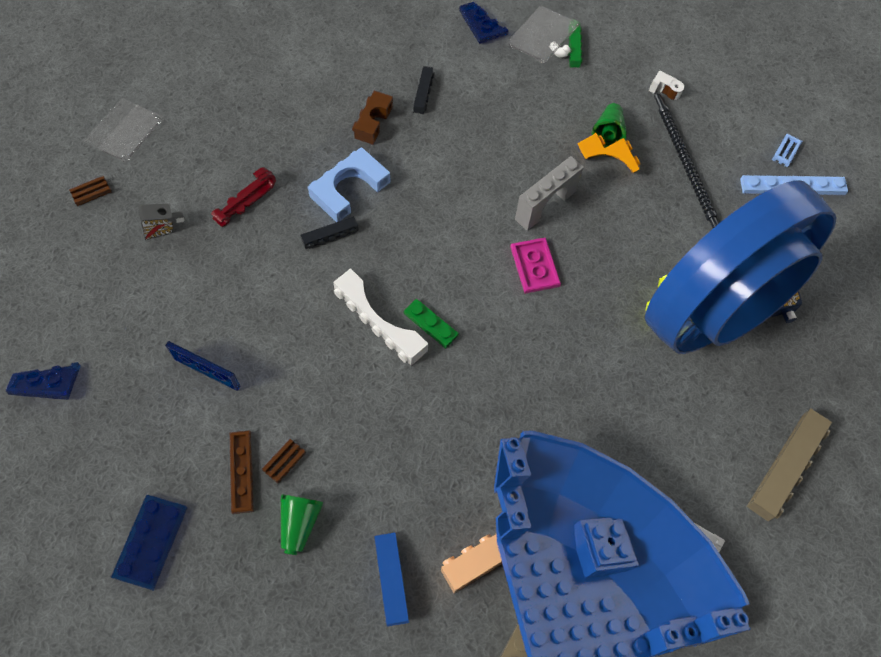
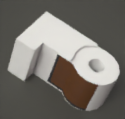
[649,71,684,100]

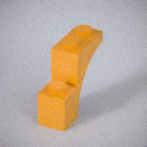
[577,133,641,173]

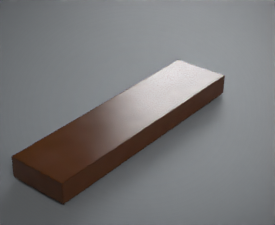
[229,430,254,514]

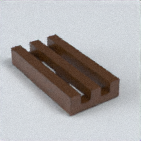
[69,176,111,206]
[262,439,306,484]

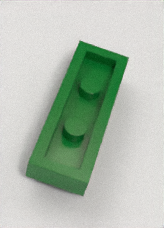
[404,299,459,349]

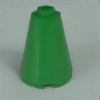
[592,103,627,148]
[280,494,323,555]

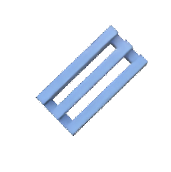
[772,134,802,167]

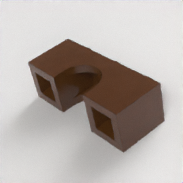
[352,90,393,145]

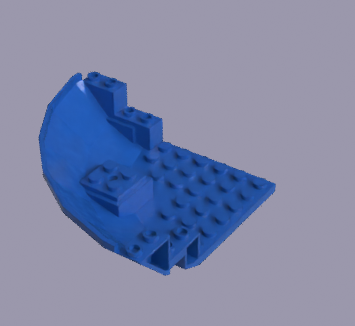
[494,431,750,657]

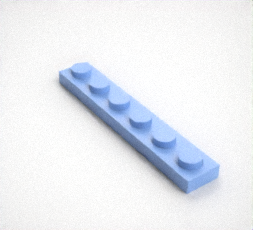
[740,175,848,195]

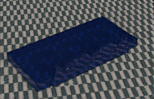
[165,341,241,391]

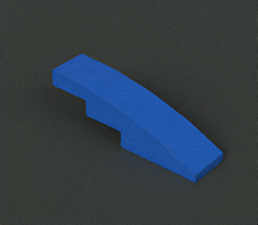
[374,533,409,627]

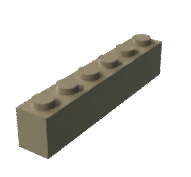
[746,408,832,521]

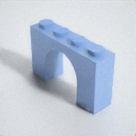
[308,147,390,222]

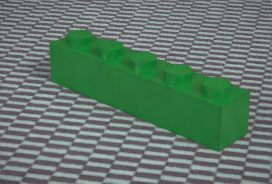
[569,22,583,68]

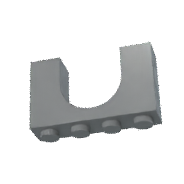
[515,156,584,231]

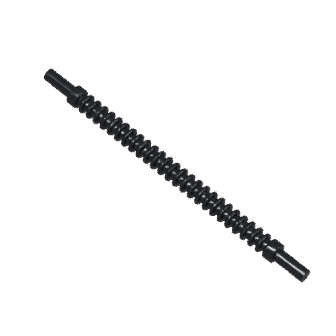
[654,93,719,228]

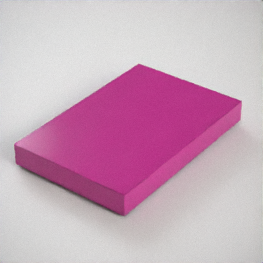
[510,237,561,294]

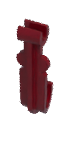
[211,167,276,227]

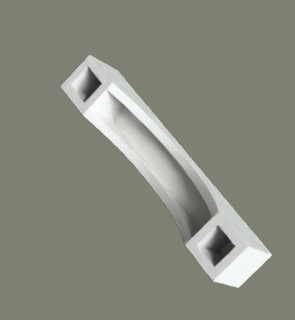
[333,268,428,365]

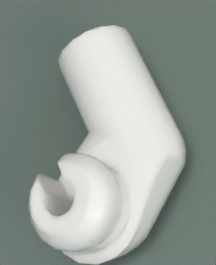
[549,43,571,58]

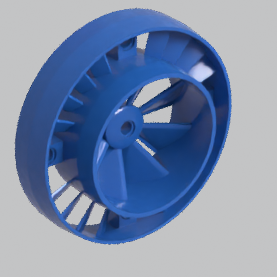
[645,180,837,354]

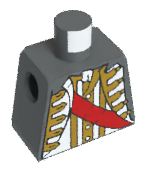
[138,203,184,240]

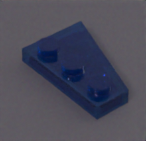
[459,2,509,44]
[6,362,80,400]

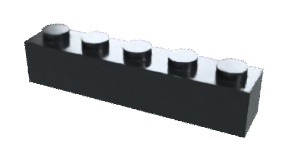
[413,66,435,114]
[301,216,359,249]

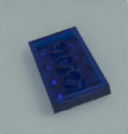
[111,494,187,591]

